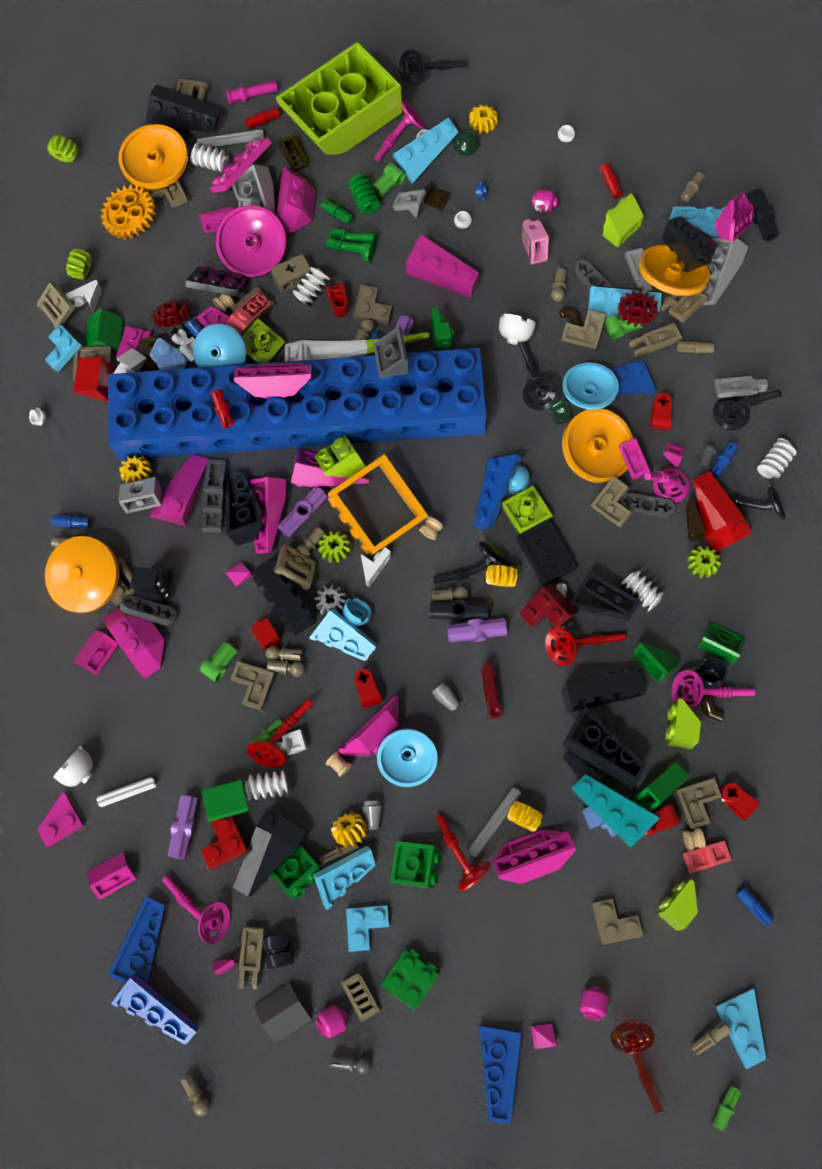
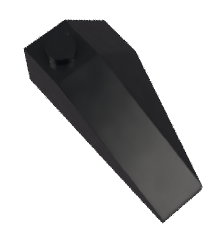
[225,469,262,546]
[233,809,308,897]

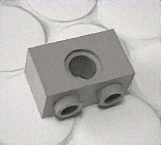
[118,477,162,514]

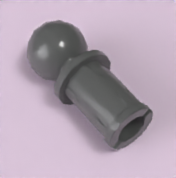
[331,1054,372,1074]

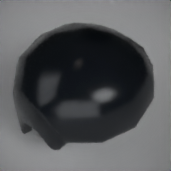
[696,657,728,689]

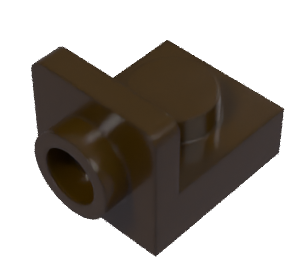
[424,181,450,211]
[138,335,157,367]

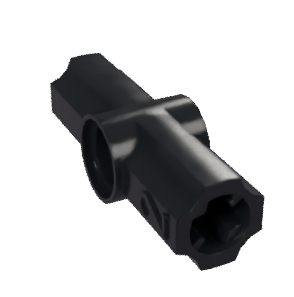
[748,188,779,242]
[430,599,488,621]

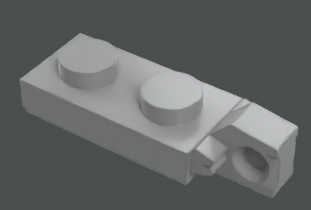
[624,248,653,292]
[714,376,768,398]

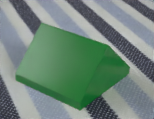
[84,308,124,351]
[697,621,745,665]
[202,780,249,822]

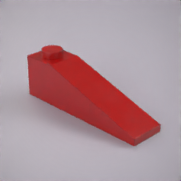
[693,471,752,553]

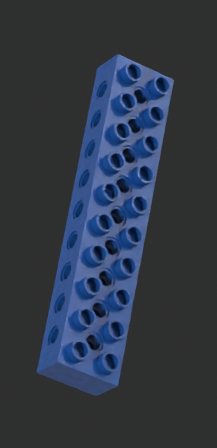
[108,348,486,460]

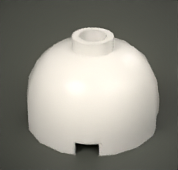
[499,313,536,345]
[53,746,93,787]

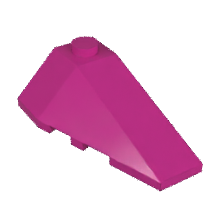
[291,448,369,487]

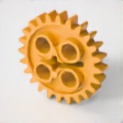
[100,184,156,240]

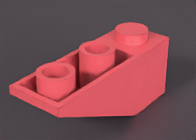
[226,292,272,336]

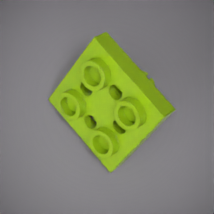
[242,318,286,364]
[501,486,553,534]

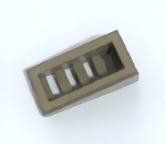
[341,972,380,1022]

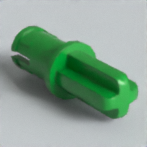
[321,199,353,224]

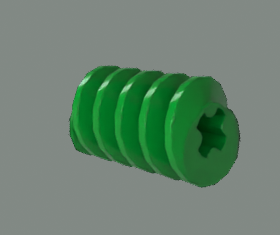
[348,173,380,214]

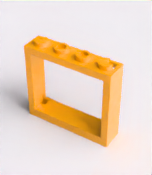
[328,454,428,557]

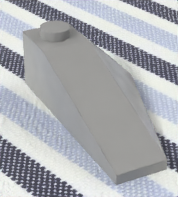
[232,164,276,216]
[702,238,748,305]

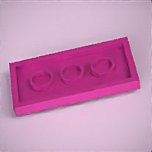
[209,138,271,193]

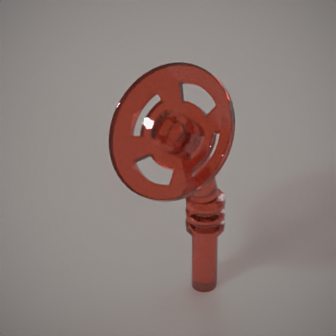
[611,1022,663,1114]

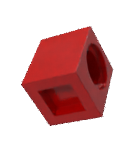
[250,618,281,652]

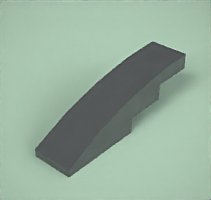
[202,460,226,533]

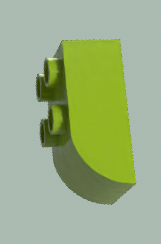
[276,42,402,155]

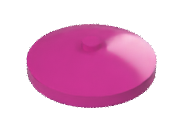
[216,205,287,278]

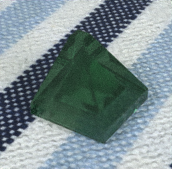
[548,400,575,425]

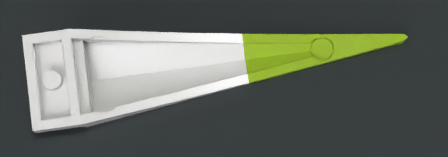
[285,332,430,362]

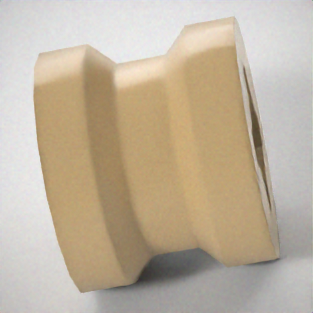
[213,294,235,313]
[420,517,443,540]
[683,828,706,851]

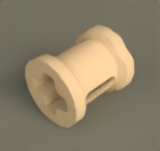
[325,751,352,778]

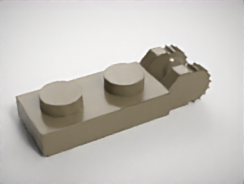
[629,323,683,357]
[239,927,265,989]

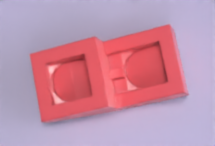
[683,841,732,874]

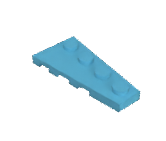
[393,118,458,185]
[587,286,662,320]

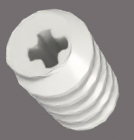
[191,143,229,173]
[292,267,330,307]
[757,438,797,479]
[621,570,663,612]
[245,770,289,801]

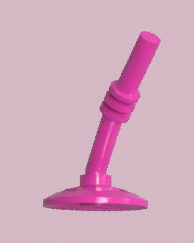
[374,100,425,162]
[644,468,690,503]
[671,670,755,709]
[162,875,230,944]

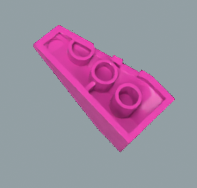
[150,454,210,526]
[248,477,286,554]

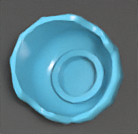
[506,464,530,494]
[342,598,372,626]

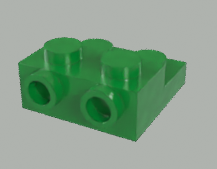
[431,307,454,351]
[390,841,442,889]
[270,845,322,900]
[381,949,439,1011]

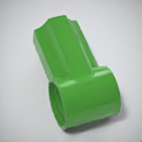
[372,163,406,197]
[604,315,643,339]
[200,641,238,682]

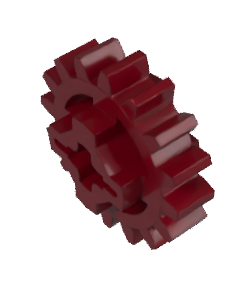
[617,290,658,327]
[151,300,191,328]

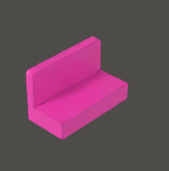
[200,206,234,234]
[619,438,651,480]
[73,630,118,676]
[87,852,136,900]

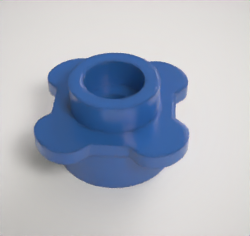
[475,180,488,201]

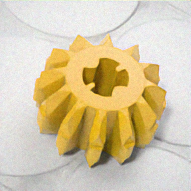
[469,104,498,134]
[119,454,152,483]
[485,565,518,587]
[507,801,543,832]
[331,812,367,848]

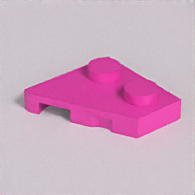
[37,792,84,848]

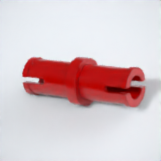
[244,107,280,129]
[600,163,623,199]
[210,389,234,429]

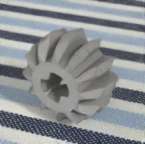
[314,585,347,615]

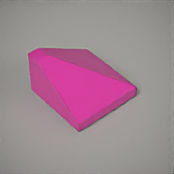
[663,442,685,467]
[226,562,252,587]
[212,960,237,975]
[531,1023,556,1049]

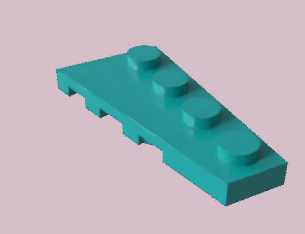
[571,774,660,848]

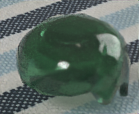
[453,129,479,156]

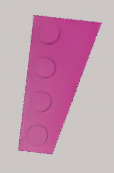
[406,234,479,298]

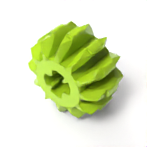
[47,135,78,163]
[66,248,92,280]
[319,531,351,563]
[687,546,721,578]

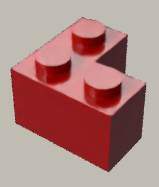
[201,816,248,871]

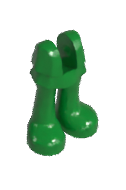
[325,229,379,263]

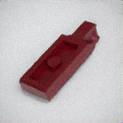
[481,663,502,719]

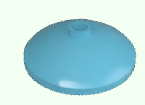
[193,324,247,368]
[563,363,619,410]
[377,728,437,787]

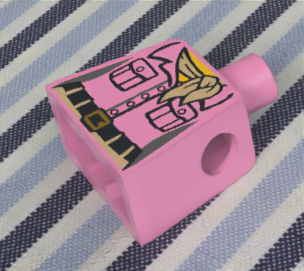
[522,219,549,265]

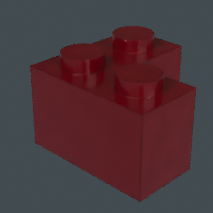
[519,584,578,629]

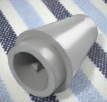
[432,682,460,712]
[362,800,382,830]

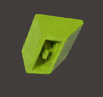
[602,193,644,248]
[314,436,366,478]
[665,699,701,749]
[658,879,698,931]

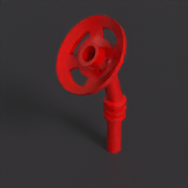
[545,628,626,666]
[247,699,313,768]
[436,814,491,891]

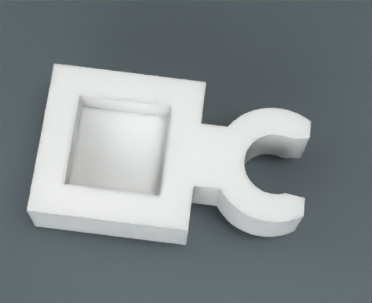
[171,329,195,362]
[273,729,308,756]

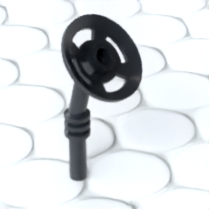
[399,49,468,86]
[519,341,560,410]
[713,390,782,430]
[726,484,786,520]
[433,542,511,584]

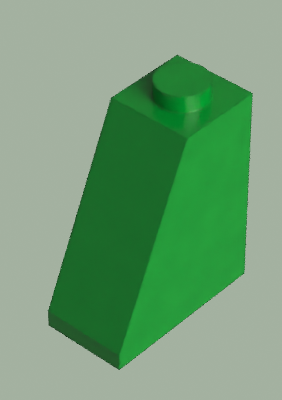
[632,762,690,812]

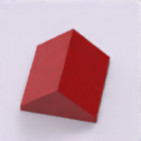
[73,357,114,402]

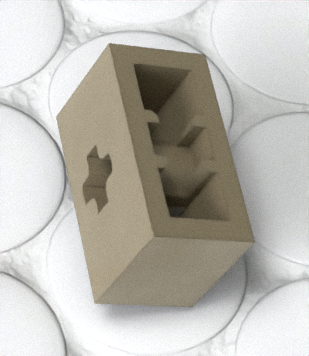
[271,254,312,294]

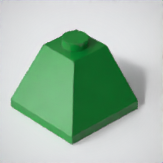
[632,643,679,684]

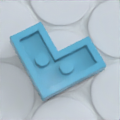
[45,324,82,372]
[346,905,389,952]

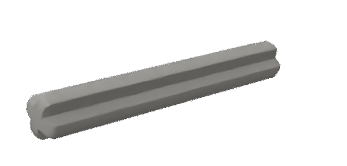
[197,129,264,148]
[468,787,521,857]

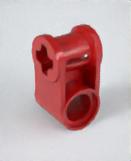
[325,281,349,318]
[650,393,672,430]
[355,669,382,709]
[719,783,759,821]
[645,804,681,836]

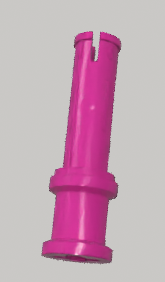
[226,80,278,105]

